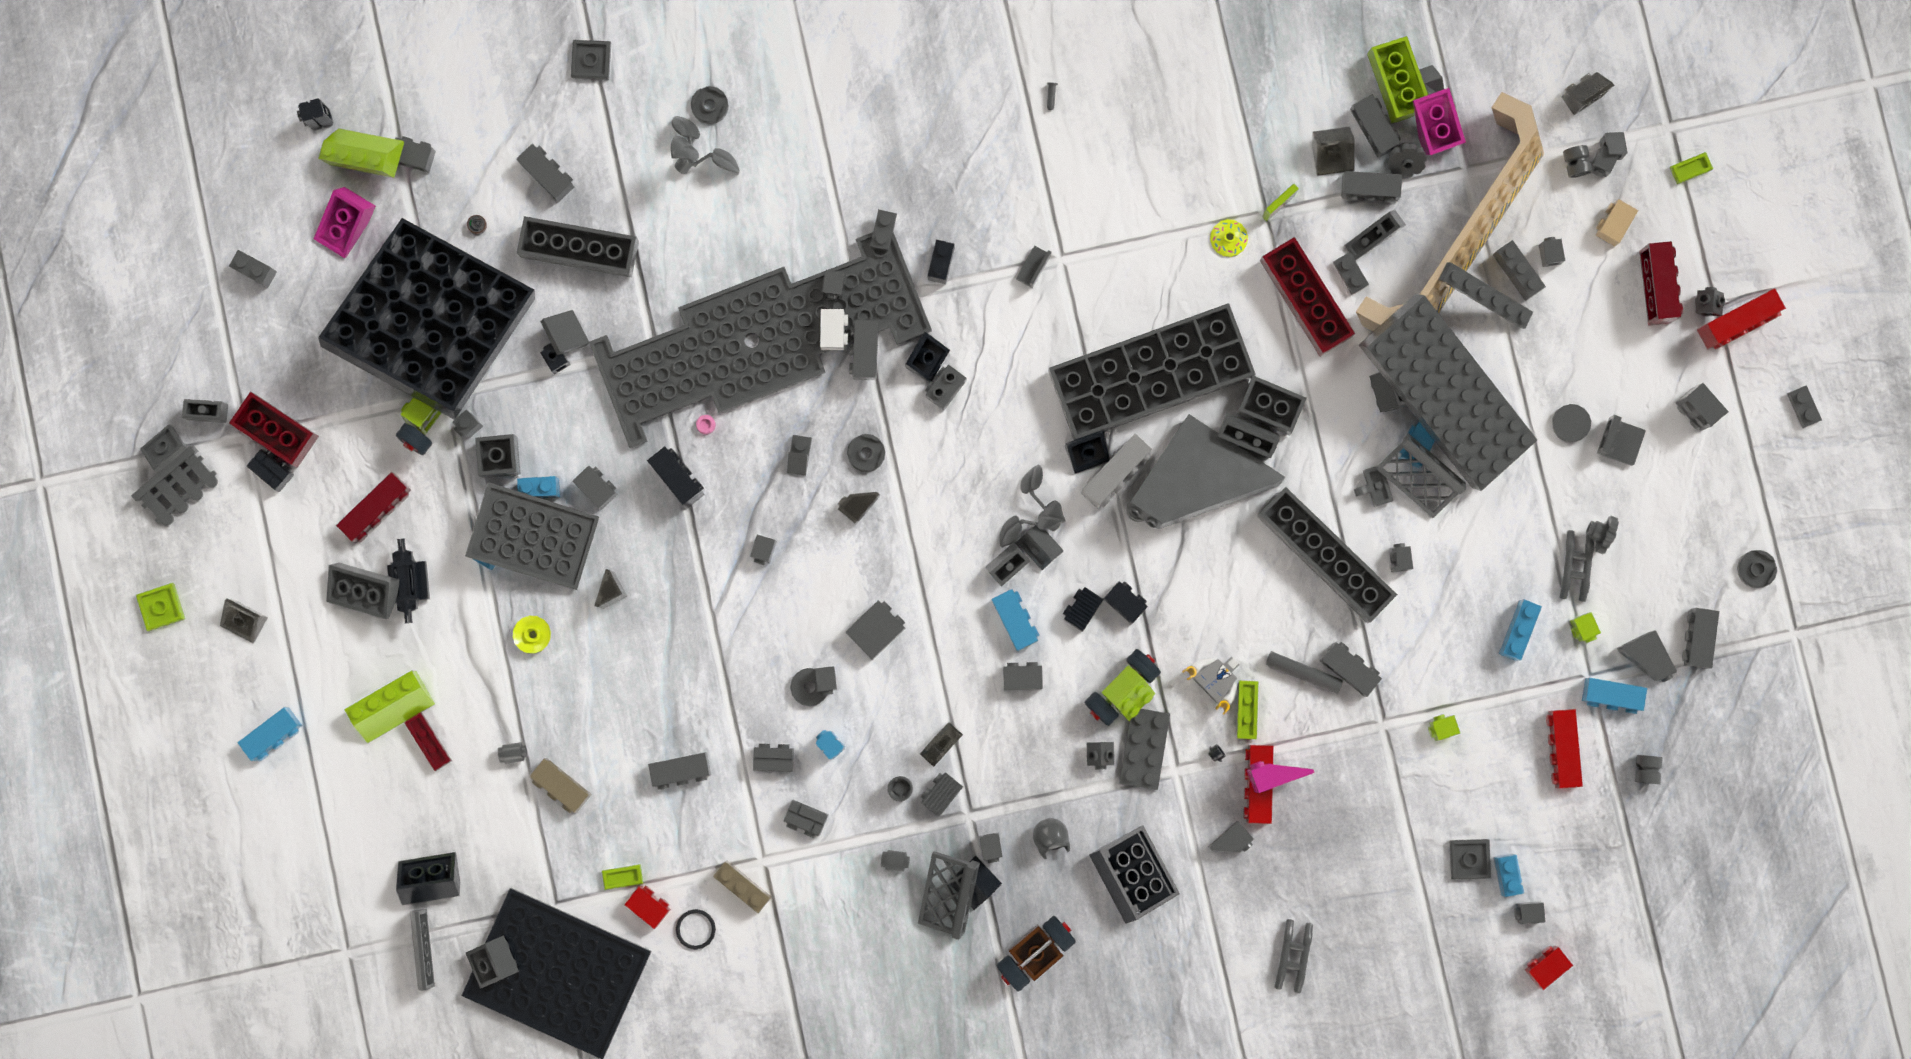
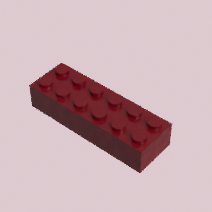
[1260,237,1356,357]

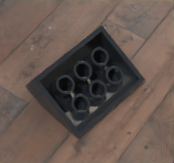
[1089,825,1180,924]

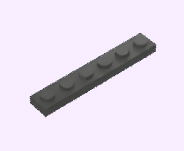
[1439,262,1533,329]

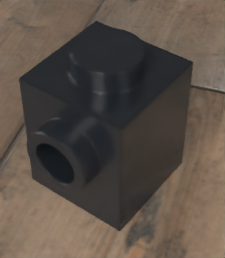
[540,343,571,375]

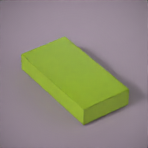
[1669,152,1713,184]
[602,864,644,890]

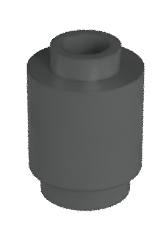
[498,742,527,764]
[881,850,910,872]

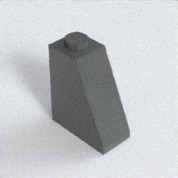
[1617,630,1677,682]

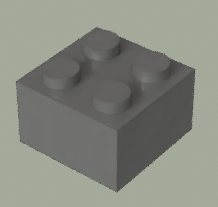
[1675,383,1729,431]
[475,434,521,478]

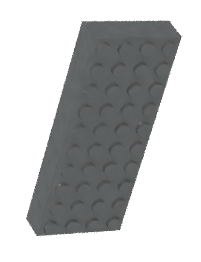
[1359,294,1537,491]
[1048,303,1256,440]

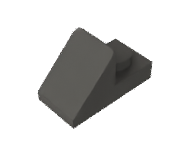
[787,435,812,476]

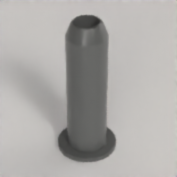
[1047,82,1058,110]

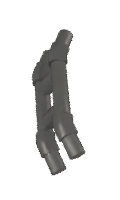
[1559,530,1594,602]
[1274,919,1313,993]

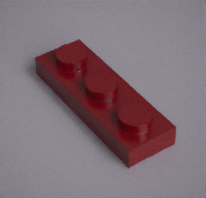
[404,712,452,771]

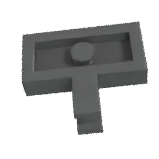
[1354,466,1394,507]

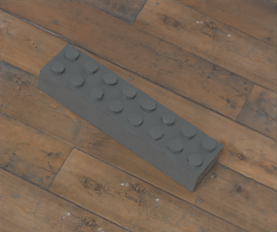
[1257,487,1398,623]

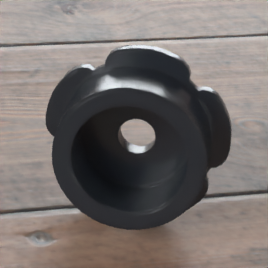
[1208,744,1226,762]

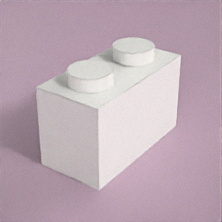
[820,309,848,350]

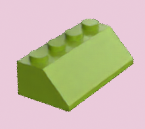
[1367,36,1428,124]
[318,128,404,178]
[344,670,435,743]

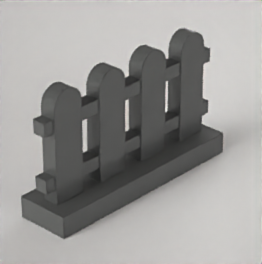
[131,445,218,525]

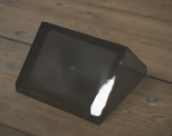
[594,569,627,609]
[220,598,268,643]

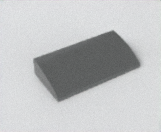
[326,563,399,619]
[410,909,435,991]

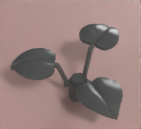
[671,116,740,174]
[999,464,1066,548]

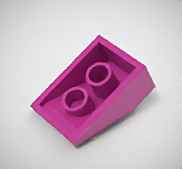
[1413,88,1466,155]
[314,187,376,258]
[1247,761,1315,793]

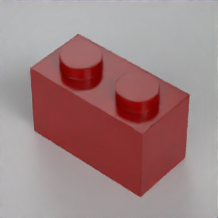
[624,885,671,929]
[1525,946,1574,990]

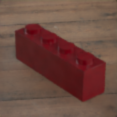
[336,472,411,543]

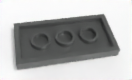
[1119,709,1170,790]

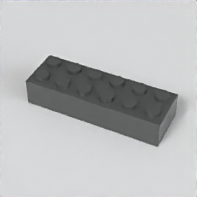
[517,216,639,278]

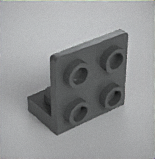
[1597,415,1646,466]

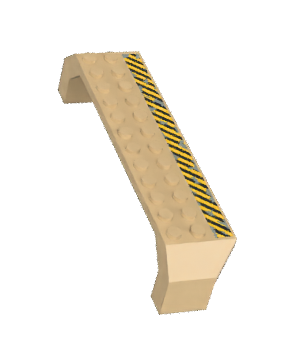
[1356,92,1544,332]

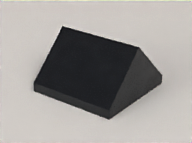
[905,331,950,382]
[1065,430,1110,474]
[949,855,1002,910]

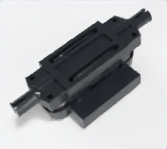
[387,538,430,624]

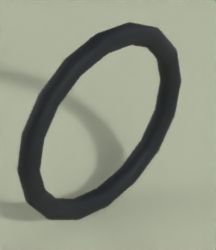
[676,909,716,950]

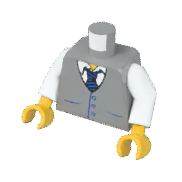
[1182,657,1239,715]

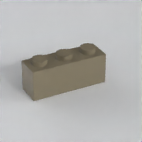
[529,758,592,813]
[713,860,772,913]

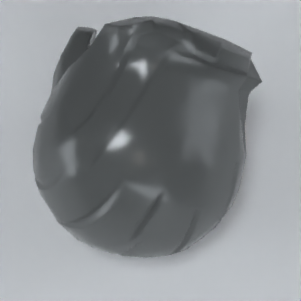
[1033,818,1070,859]

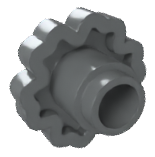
[1387,143,1427,178]
[1586,516,1619,555]

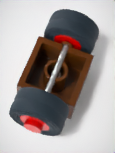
[996,916,1076,992]

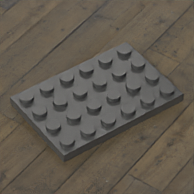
[465,482,599,590]

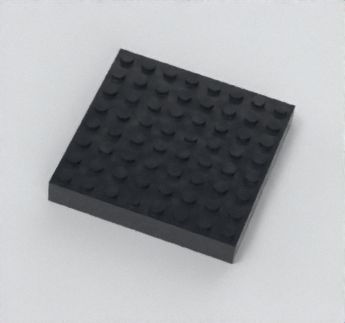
[318,218,535,420]

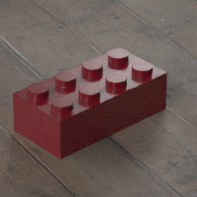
[1639,241,1683,326]
[229,391,319,468]

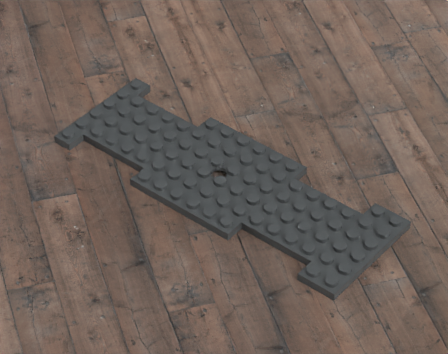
[589,232,932,448]

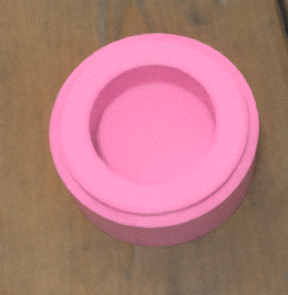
[696,415,716,435]

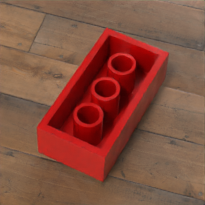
[1697,288,1786,350]

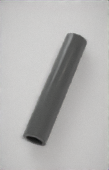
[1266,651,1343,694]

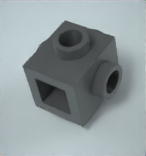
[1695,287,1725,317]
[1086,742,1114,770]

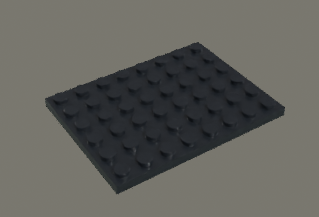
[461,888,652,1059]

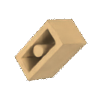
[1596,199,1639,246]

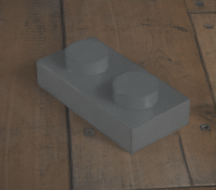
[870,209,897,251]
[1333,252,1369,295]
[1787,385,1822,428]

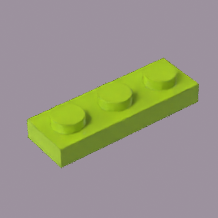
[1237,680,1259,739]

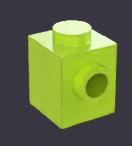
[1569,612,1601,643]
[1428,714,1461,741]

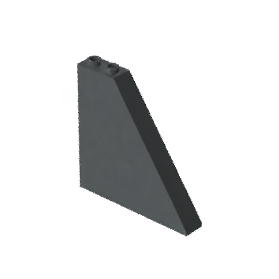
[1126,414,1285,530]

